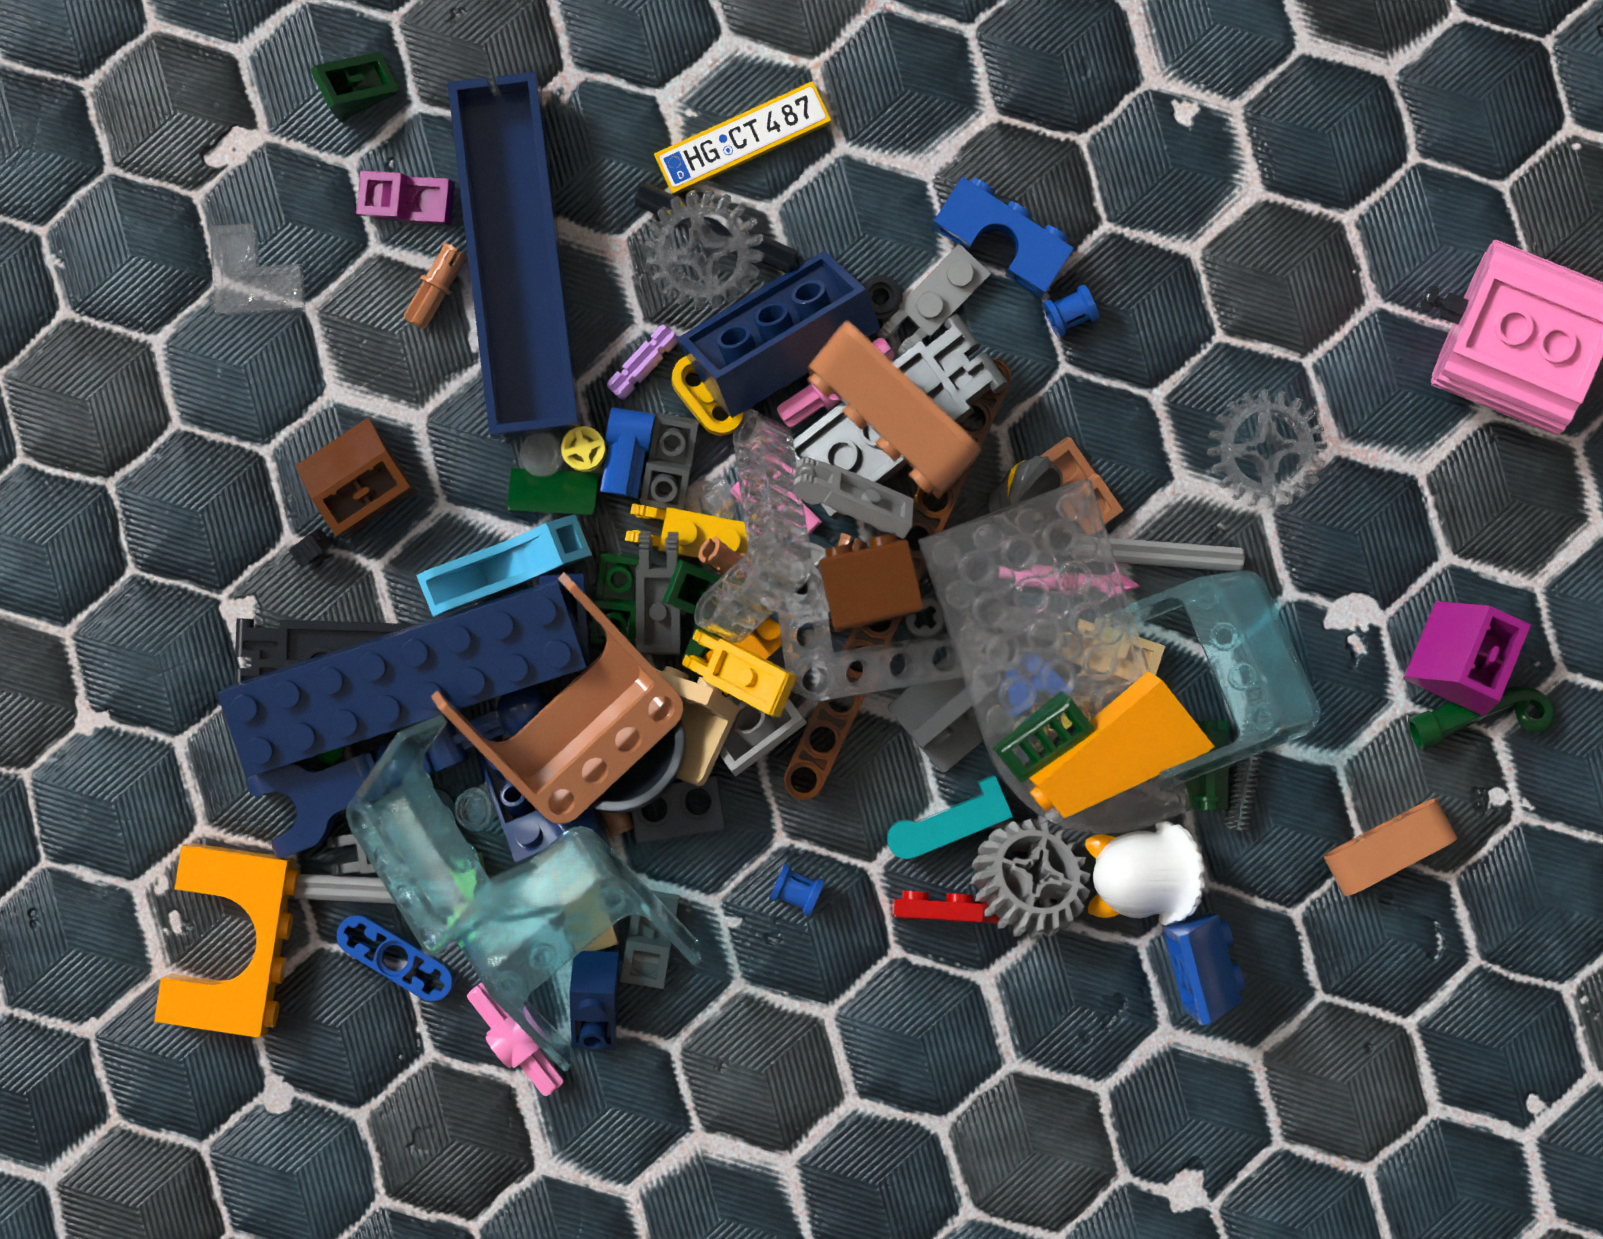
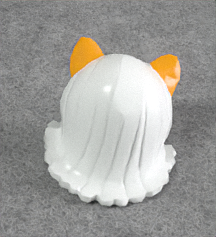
[1085,820,1205,926]

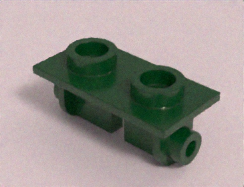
[1184,721,1228,810]

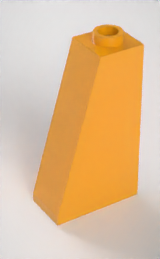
[1028,671,1214,819]

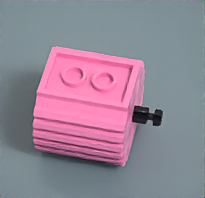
[1420,239,1603,436]

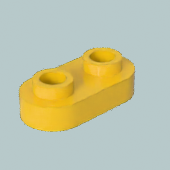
[671,356,743,436]

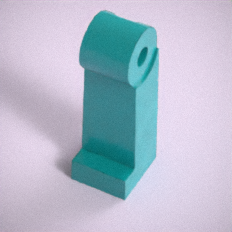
[886,775,1013,859]

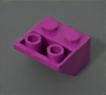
[1403,601,1531,716]

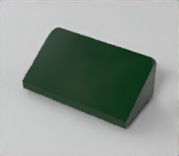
[506,468,599,517]

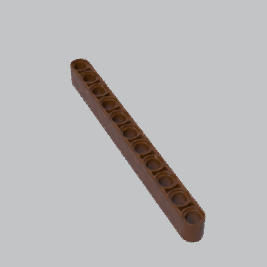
[784,358,1011,800]

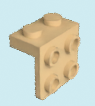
[655,666,740,786]

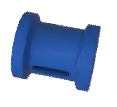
[1043,284,1100,338]
[769,864,825,917]

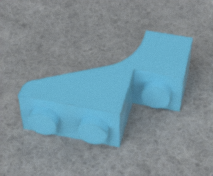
[416,514,592,617]

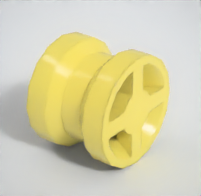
[561,426,607,472]

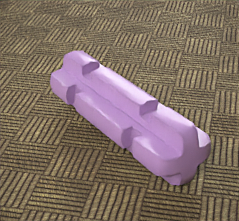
[607,324,678,400]

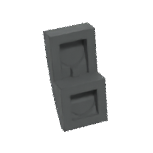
[620,888,680,989]

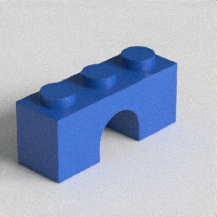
[932,177,1074,299]

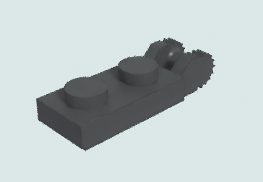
[636,531,681,655]

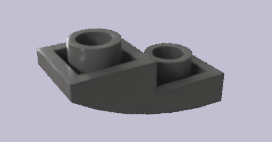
[640,413,699,510]

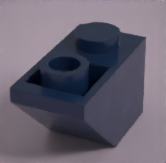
[569,950,619,1050]

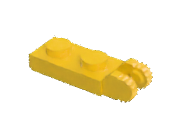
[625,504,753,559]
[682,629,797,717]

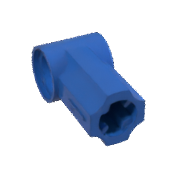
[600,407,656,498]

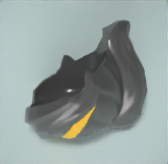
[988,455,1063,556]

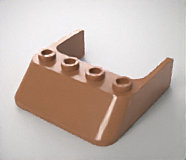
[808,321,982,499]
[431,573,683,824]

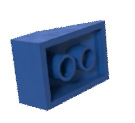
[1161,912,1245,1026]

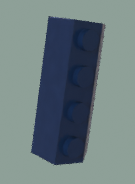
[677,251,881,418]

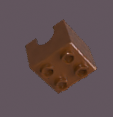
[819,533,923,632]

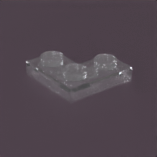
[209,223,306,316]

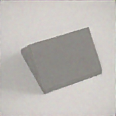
[719,695,807,777]

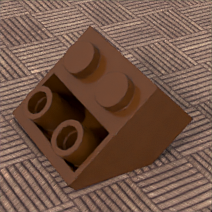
[295,417,417,539]

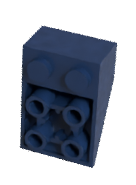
[476,737,610,883]

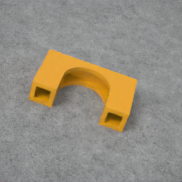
[154,843,300,1038]

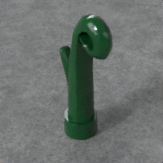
[1408,687,1555,751]

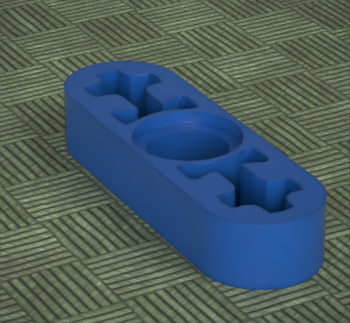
[337,914,454,1002]

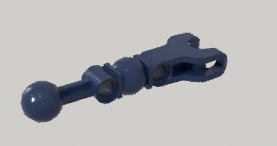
[246,686,550,858]

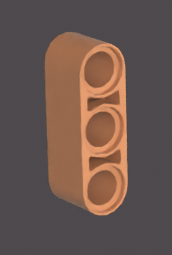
[1323,798,1458,896]

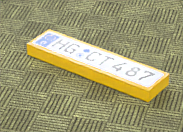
[654,81,831,195]

